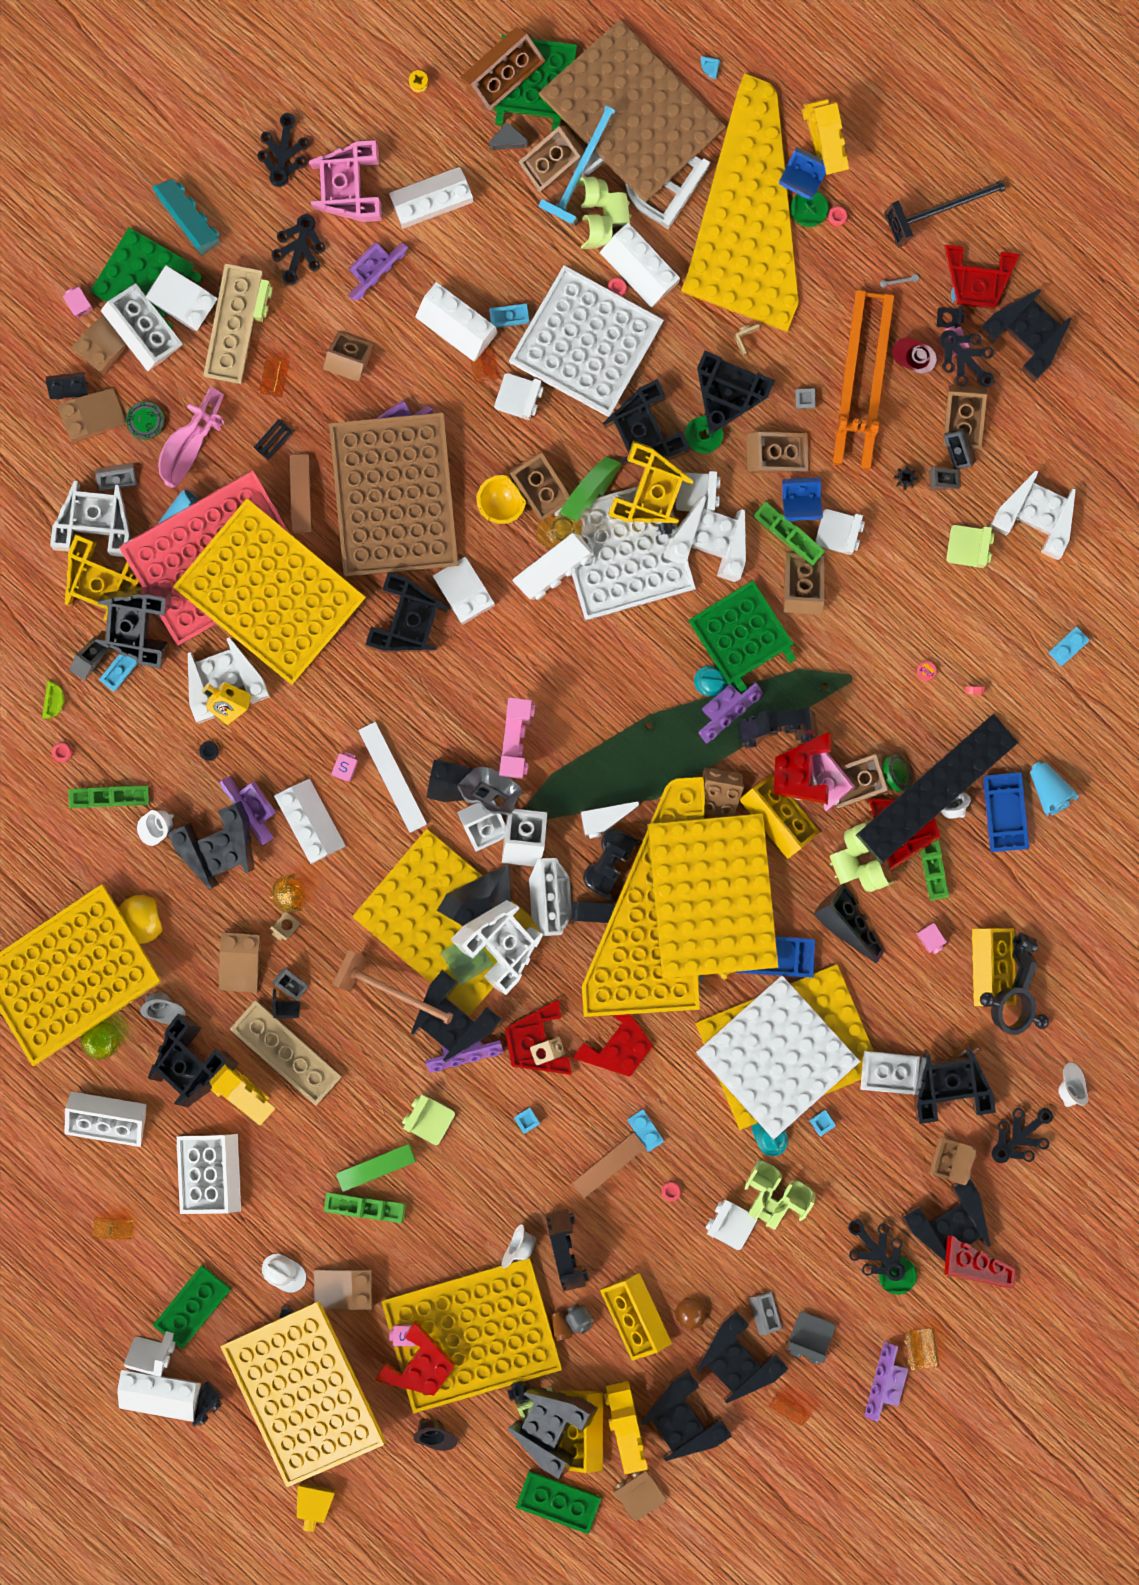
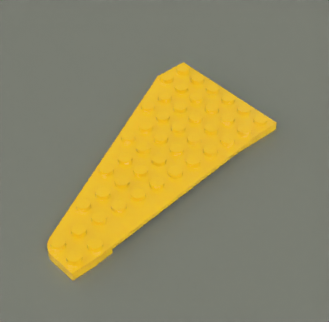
[681,73,798,332]
[582,777,705,1017]

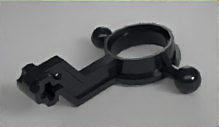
[980,933,1049,1035]

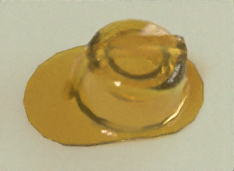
[536,515,581,548]

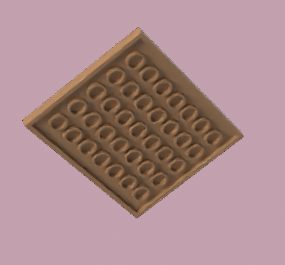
[539,19,726,202]
[329,413,458,576]

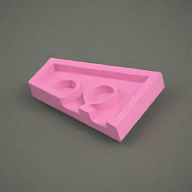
[812,752,855,812]

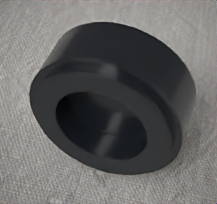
[199,741,219,761]

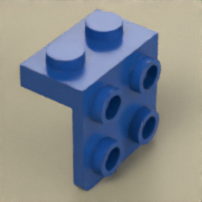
[778,147,826,200]
[782,477,823,521]

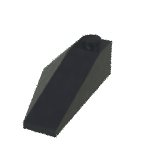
[426,760,499,802]
[814,883,885,963]

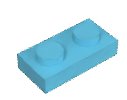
[489,304,529,328]
[1048,627,1090,667]
[99,654,138,692]
[627,1109,664,1152]

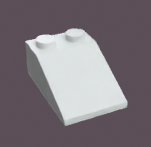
[145,266,217,331]
[433,557,495,625]
[581,802,639,839]

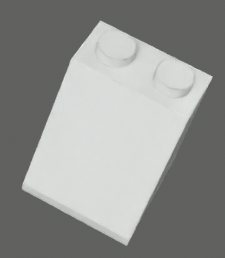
[502,809,547,867]

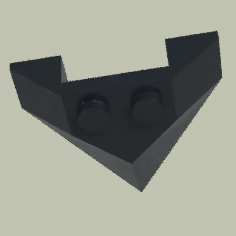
[697,350,775,436]
[437,864,511,926]

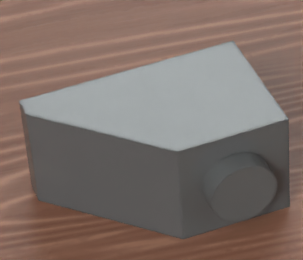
[69,636,110,681]

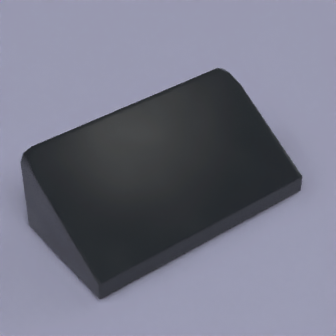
[944,427,976,469]

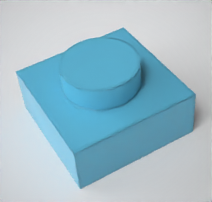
[514,1108,540,1134]
[809,1110,836,1136]

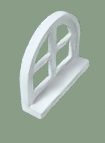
[625,156,710,230]

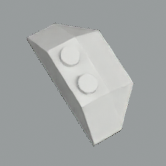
[529,858,572,936]

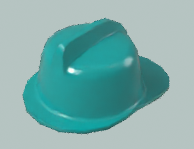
[694,666,738,697]
[751,1123,788,1157]

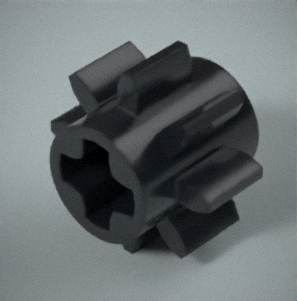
[893,466,918,491]
[508,1381,531,1405]

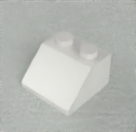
[457,800,506,852]

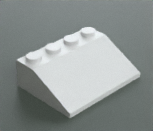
[177,1134,241,1214]

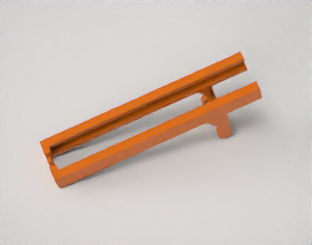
[832,290,894,470]

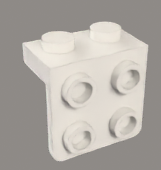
[494,373,544,421]
[676,471,720,512]
[815,509,865,555]
[705,1199,757,1250]
[124,1331,176,1377]

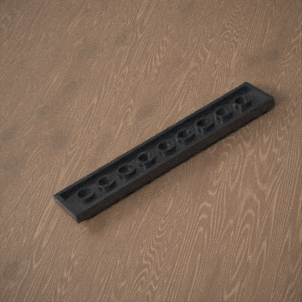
[856,714,1019,864]

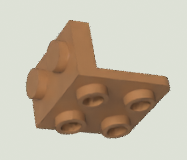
[703,768,744,817]
[929,1137,976,1185]
[613,1470,665,1521]

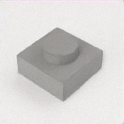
[795,388,815,409]

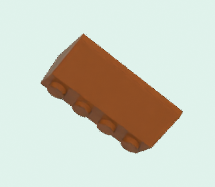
[460,27,545,111]

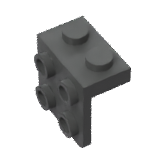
[786,1312,835,1365]

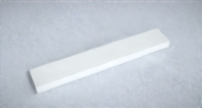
[358,722,427,833]

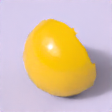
[477,475,526,524]
[118,895,163,944]

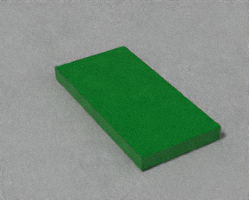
[152,1265,232,1350]
[516,1470,602,1534]

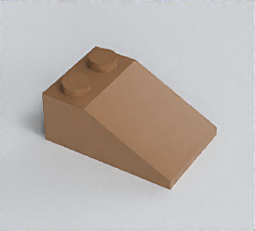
[518,126,585,192]
[71,314,128,376]
[943,385,987,449]
[57,388,126,444]
[746,432,808,473]
[508,451,570,521]
[784,552,824,615]
[836,753,893,809]
[219,933,262,993]
[314,1268,373,1310]

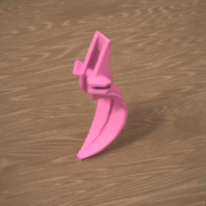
[158,386,224,488]

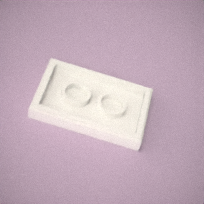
[860,1051,920,1094]

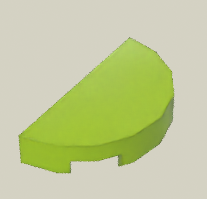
[42,681,65,719]

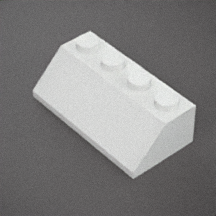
[389,167,473,229]
[600,223,680,308]
[415,282,498,362]
[101,284,183,371]
[513,533,594,600]
[274,779,346,864]
[65,1092,147,1147]
[118,1369,201,1422]

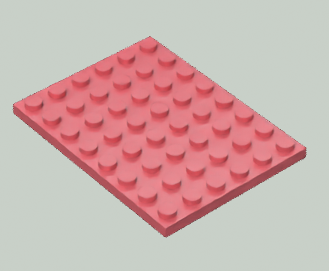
[119,470,289,646]

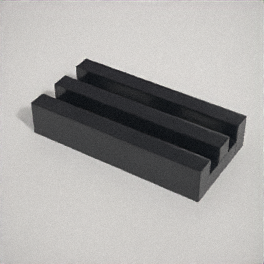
[254,419,294,461]

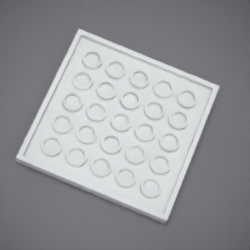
[509,265,664,417]
[554,487,696,621]
[696,976,860,1139]

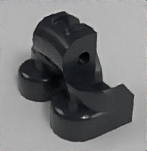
[583,829,643,902]

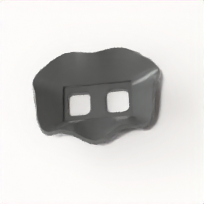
[458,767,522,815]

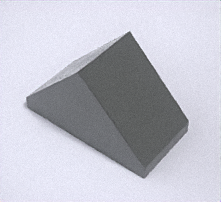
[489,122,527,150]
[929,467,960,491]
[272,968,309,1001]

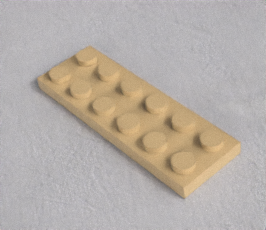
[203,264,263,384]
[230,1000,342,1106]

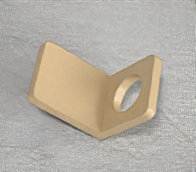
[734,324,760,357]
[270,912,300,941]
[530,1037,566,1065]

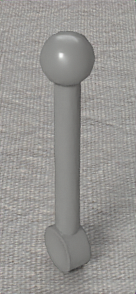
[880,274,919,288]

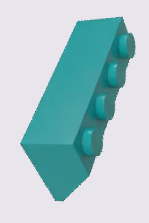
[152,179,220,256]

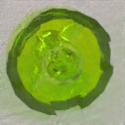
[81,1021,120,1060]

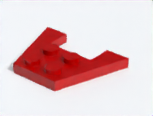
[944,245,1020,309]
[773,732,832,804]
[868,799,940,871]
[505,999,572,1075]
[572,1014,653,1077]
[375,1320,455,1396]

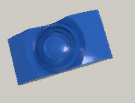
[983,772,1029,852]
[736,937,815,978]

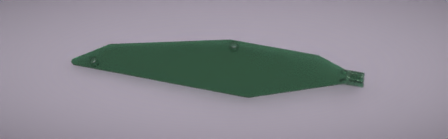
[521,669,852,819]

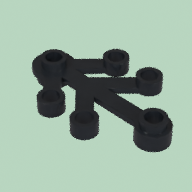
[257,113,310,187]
[272,214,325,286]
[939,330,994,387]
[991,1108,1053,1163]
[848,1220,905,1281]

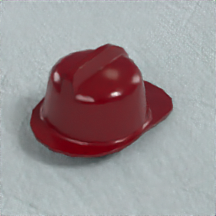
[892,338,937,374]

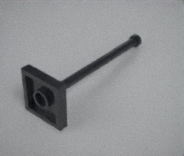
[884,180,1005,248]

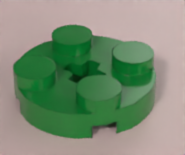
[685,415,723,454]

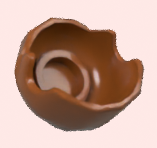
[675,1299,707,1329]

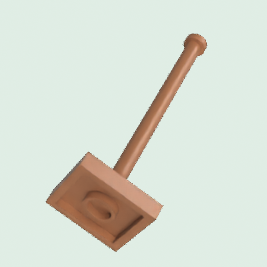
[332,950,453,1024]

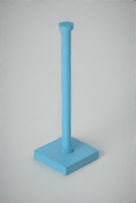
[539,105,616,226]

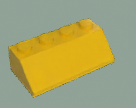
[740,773,820,859]
[972,928,1016,1006]
[600,1273,672,1361]
[559,1391,603,1473]

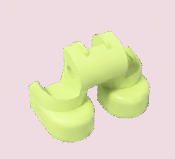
[576,177,632,249]
[830,821,894,892]
[745,1160,816,1230]

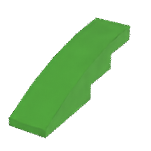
[560,456,622,522]
[752,502,825,566]
[68,786,149,809]
[920,840,949,901]
[336,1144,417,1192]
[324,1192,406,1223]

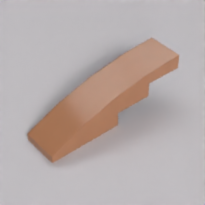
[290,454,311,533]
[571,1133,646,1199]

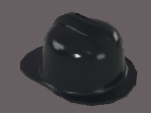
[413,1418,457,1451]

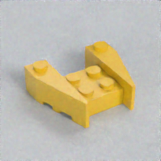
[801,99,849,175]
[608,441,693,523]
[65,535,141,621]
[209,1065,276,1125]
[604,1381,648,1474]

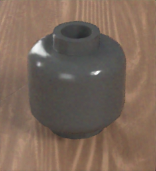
[565,1304,594,1334]

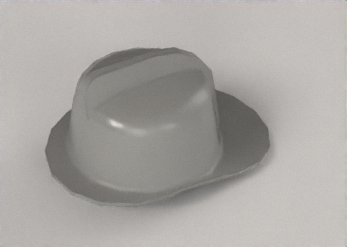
[140,992,186,1025]

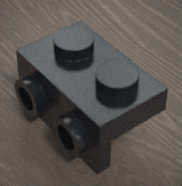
[46,372,88,399]
[191,1381,224,1427]

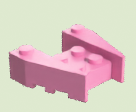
[309,140,382,222]
[499,698,535,779]

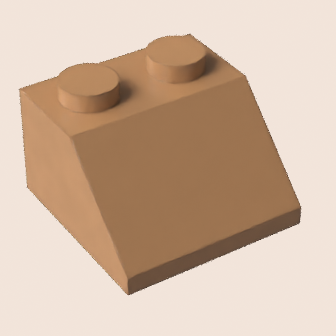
[323,331,374,382]

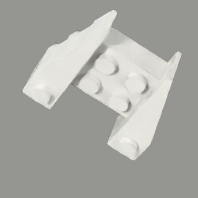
[989,471,1075,560]
[50,481,132,557]
[664,496,746,582]
[188,638,270,724]
[451,900,543,995]

